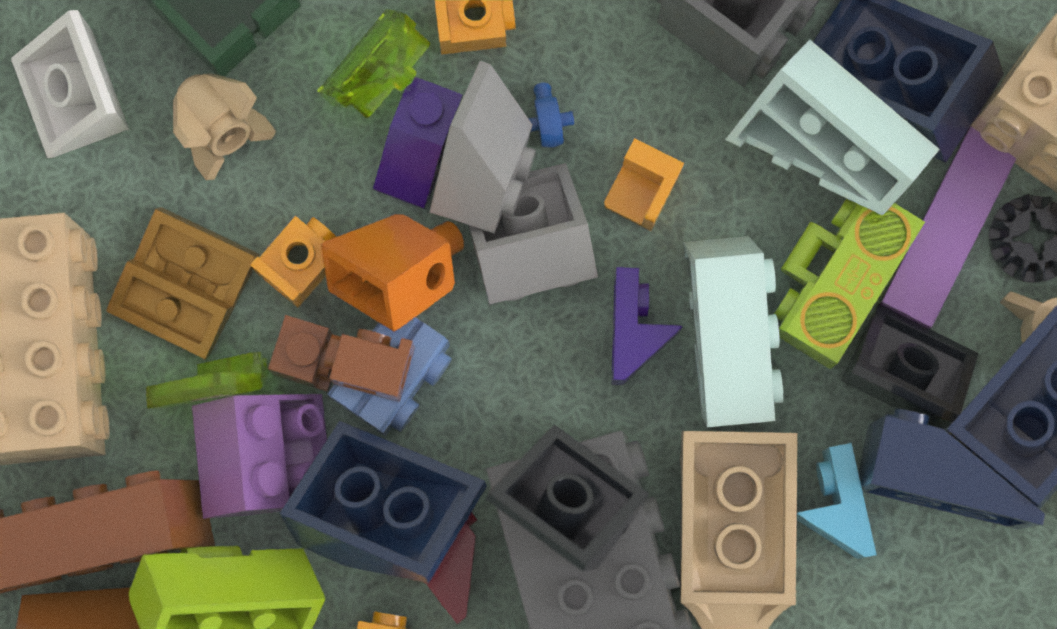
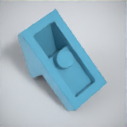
[797,443,877,559]

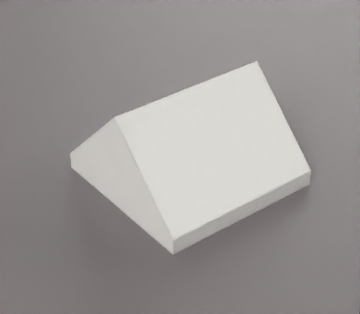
[11,10,129,158]

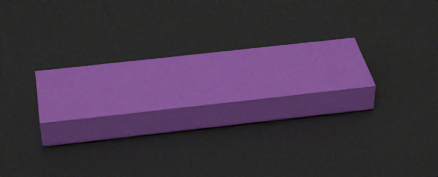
[879,110,1016,329]

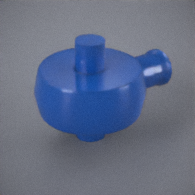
[528,82,574,148]

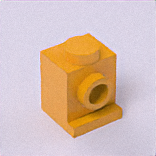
[435,0,516,55]
[250,216,337,308]

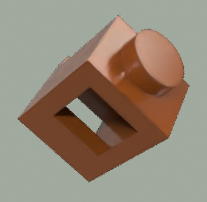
[268,315,333,392]
[324,329,415,402]

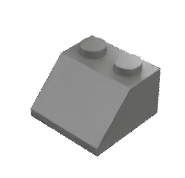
[430,61,536,233]
[468,163,598,305]

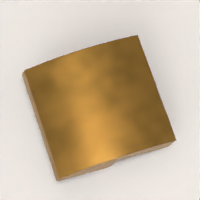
[106,207,260,359]

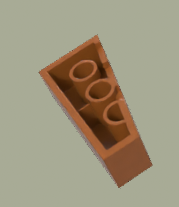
[0,471,215,594]

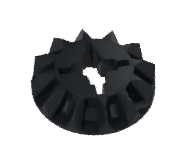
[989,193,1057,283]

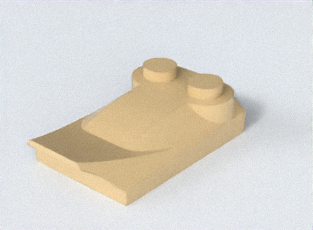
[680,431,797,629]

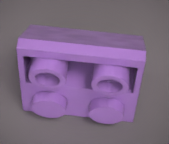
[192,394,327,519]

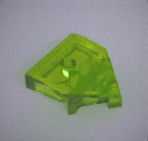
[316,9,431,119]
[146,352,269,409]

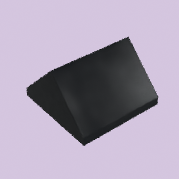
[841,304,978,429]
[486,424,649,572]

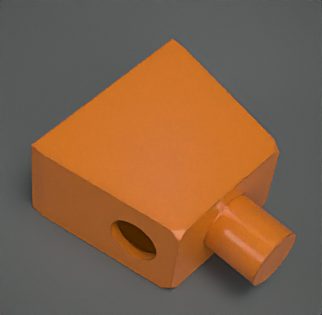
[321,214,464,332]

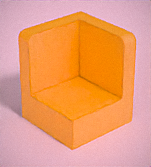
[604,138,684,231]

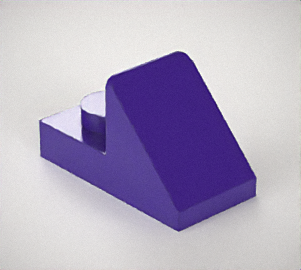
[611,267,683,385]

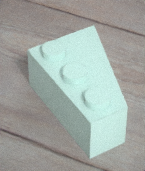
[725,40,939,216]
[683,236,783,427]

